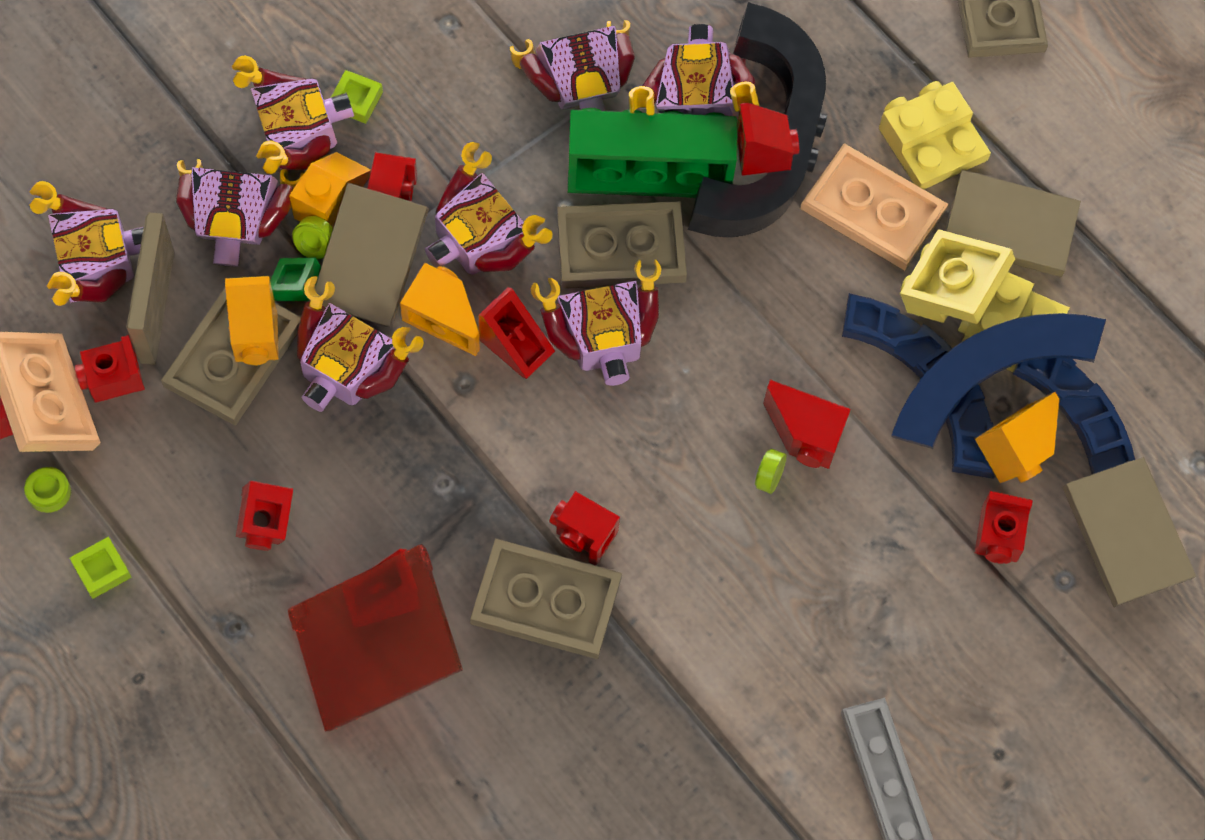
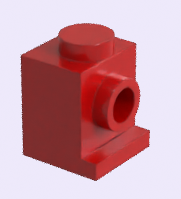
[367,152,417,202]
[75,335,145,403]
[236,480,293,551]
[549,491,620,566]
[974,491,1033,564]

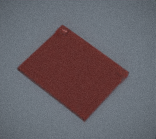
[288,544,463,732]

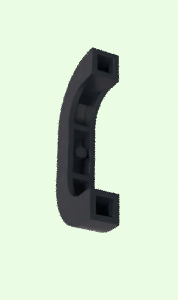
[688,2,827,237]

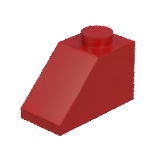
[737,103,799,176]
[763,380,851,469]

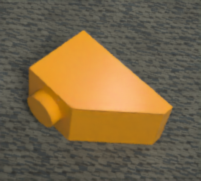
[289,152,371,228]
[400,263,480,356]
[225,276,279,365]
[975,392,1059,483]

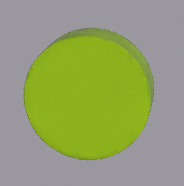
[292,216,333,259]
[755,449,787,494]
[24,467,71,513]

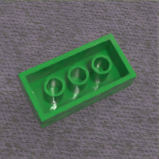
[567,108,737,198]

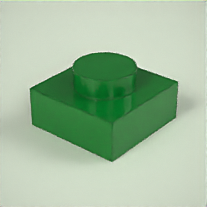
[270,258,321,301]

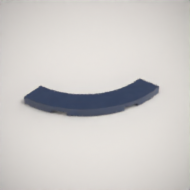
[842,293,996,479]
[891,313,1106,449]
[1012,358,1135,475]

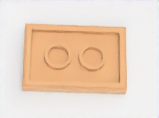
[800,143,948,271]
[0,332,101,452]

